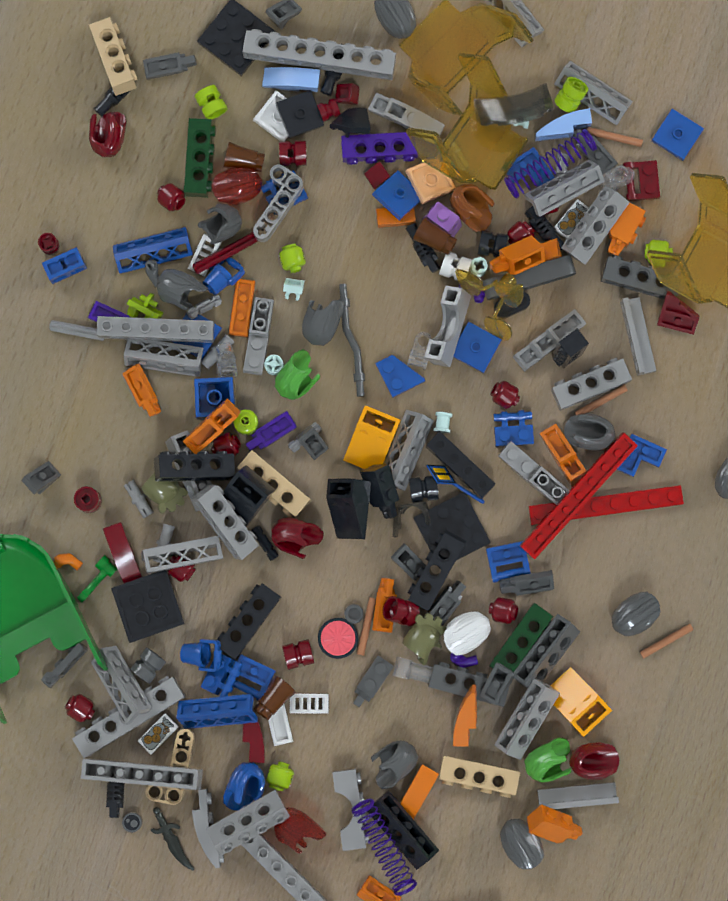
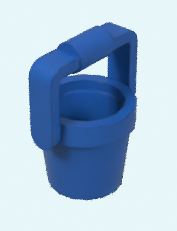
[202,257,245,295]
[180,639,222,672]

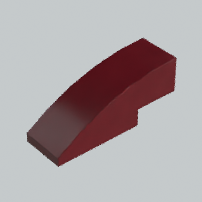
[103,522,142,584]
[242,708,265,763]

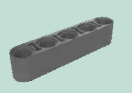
[482,255,576,300]

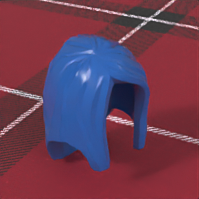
[223,762,265,811]

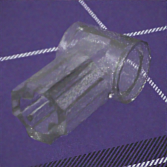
[392,657,433,683]

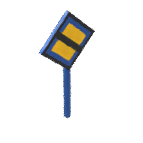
[427,465,485,504]

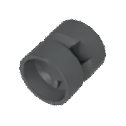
[130,647,166,684]

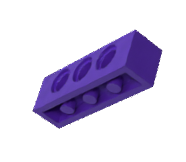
[341,131,418,165]

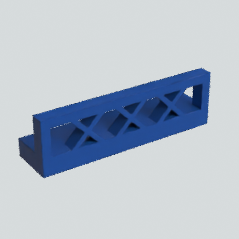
[113,227,193,274]
[176,694,258,729]

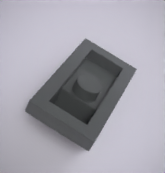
[265,0,302,30]
[295,425,329,460]
[21,461,61,494]
[391,543,426,581]
[479,662,514,705]

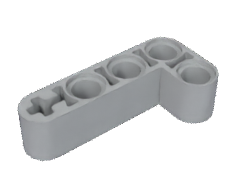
[253,165,303,242]

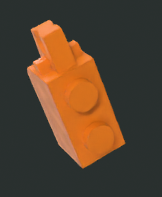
[607,203,646,256]
[489,235,545,275]
[527,804,583,843]

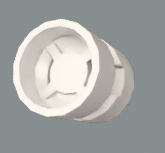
[439,253,472,283]

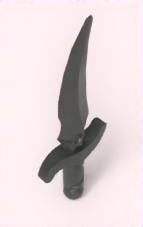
[151,807,194,871]

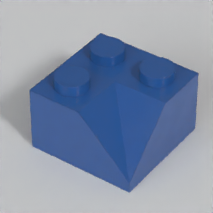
[194,377,235,420]

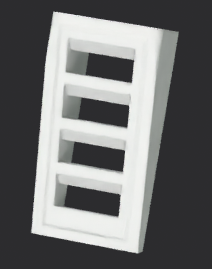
[188,234,222,277]
[290,694,329,714]

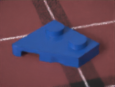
[375,355,425,398]

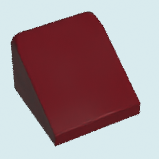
[335,83,359,105]
[364,161,390,190]

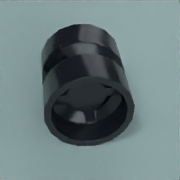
[478,230,508,258]
[409,476,439,503]

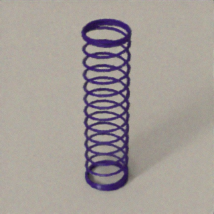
[504,129,597,199]
[351,799,417,896]

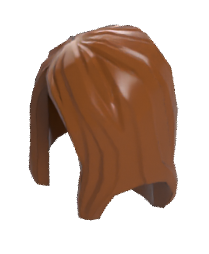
[450,184,495,232]

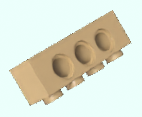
[89,17,138,96]
[237,450,311,518]
[439,755,520,798]

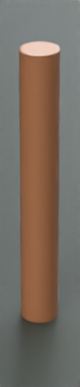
[587,127,643,147]
[574,384,628,415]
[357,597,376,656]
[640,623,693,659]

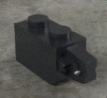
[360,464,400,519]

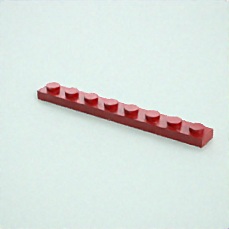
[520,432,638,559]
[528,485,684,526]

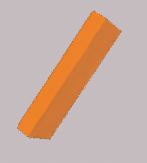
[229,279,256,338]

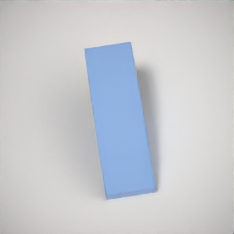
[262,67,320,92]
[535,108,592,141]

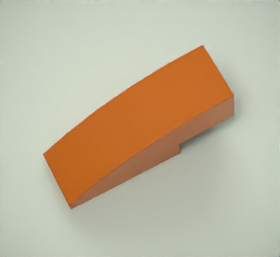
[183,398,241,454]
[540,424,587,486]
[453,685,477,747]
[400,764,439,820]

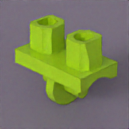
[127,293,164,319]

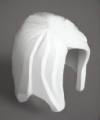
[444,612,491,655]

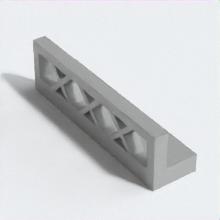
[484,0,544,47]
[554,61,633,125]
[524,160,605,217]
[620,297,656,376]
[124,340,204,377]
[384,410,434,491]
[141,536,223,573]
[91,646,152,724]
[537,782,619,809]

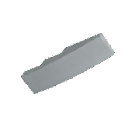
[513,309,587,372]

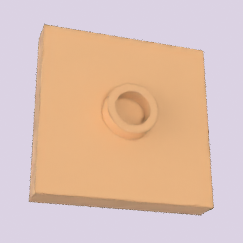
[405,156,456,205]

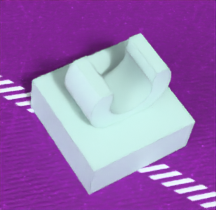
[283,278,305,301]

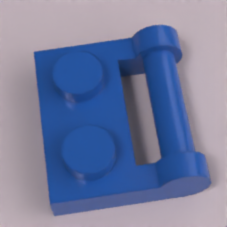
[486,541,531,583]
[232,654,276,701]

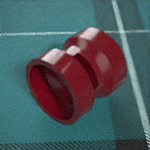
[317,98,341,122]
[38,233,59,255]

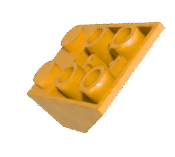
[343,405,401,469]
[550,667,612,737]

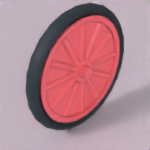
[318,618,359,659]

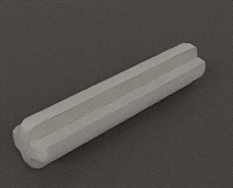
[49,320,104,341]

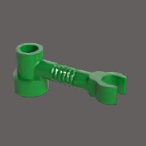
[77,555,118,603]

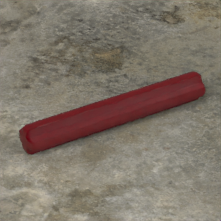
[193,232,258,274]

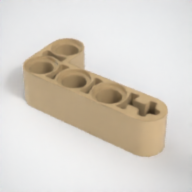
[146,729,195,805]

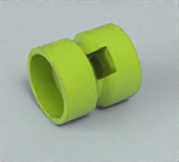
[554,77,588,113]
[194,85,228,120]

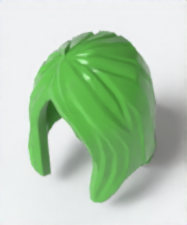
[274,349,321,400]
[524,738,572,782]

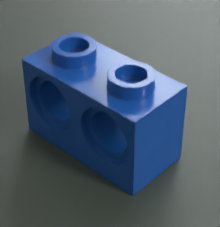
[42,247,87,284]

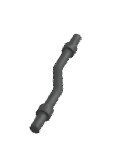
[339,284,365,397]

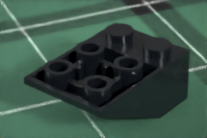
[213,465,275,528]
[326,479,371,540]

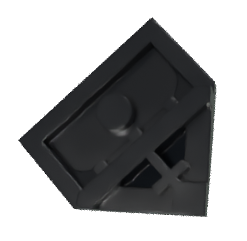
[329,108,371,138]

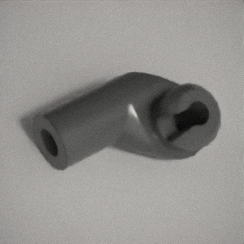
[145,260,159,288]

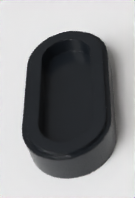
[494,291,530,319]

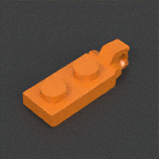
[123,363,161,417]
[372,578,397,633]

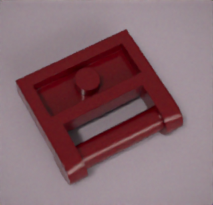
[623,160,660,201]

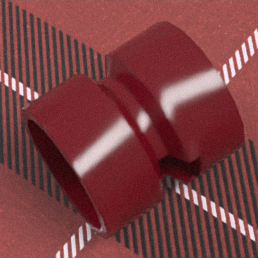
[279,141,307,166]
[74,486,102,513]
[383,596,419,627]
[282,639,314,670]

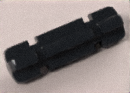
[251,525,279,561]

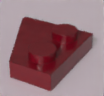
[657,291,700,335]

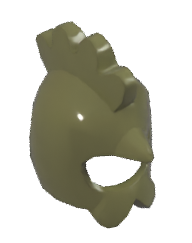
[141,472,188,514]
[402,613,447,666]

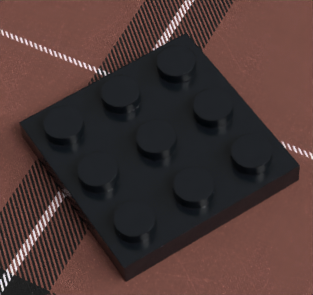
[197,0,276,77]
[413,492,491,569]
[111,570,185,643]

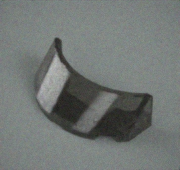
[474,83,554,126]

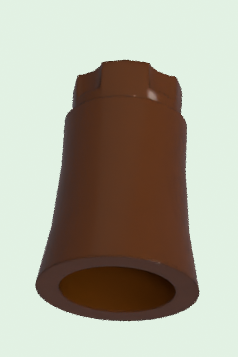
[223,142,265,172]
[413,217,457,255]
[254,676,296,720]

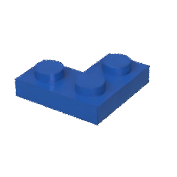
[502,147,555,187]
[616,434,667,477]

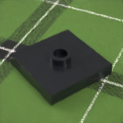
[275,90,324,139]

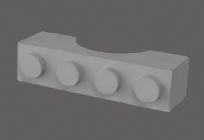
[424,286,471,367]
[332,769,369,851]

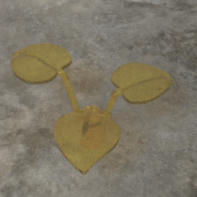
[455,269,523,341]

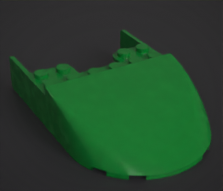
[0,533,108,724]

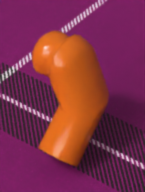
[53,553,83,571]

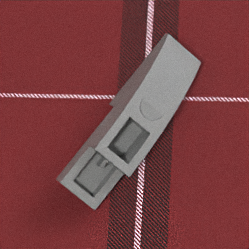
[368,93,445,142]
[243,297,274,375]
[498,441,569,505]
[192,788,224,868]

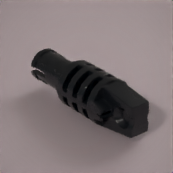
[320,43,343,96]
[94,81,136,117]
[525,206,564,250]
[406,223,440,273]
[106,781,125,818]

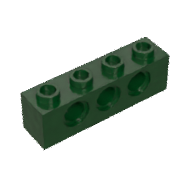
[184,118,216,198]
[489,603,553,679]

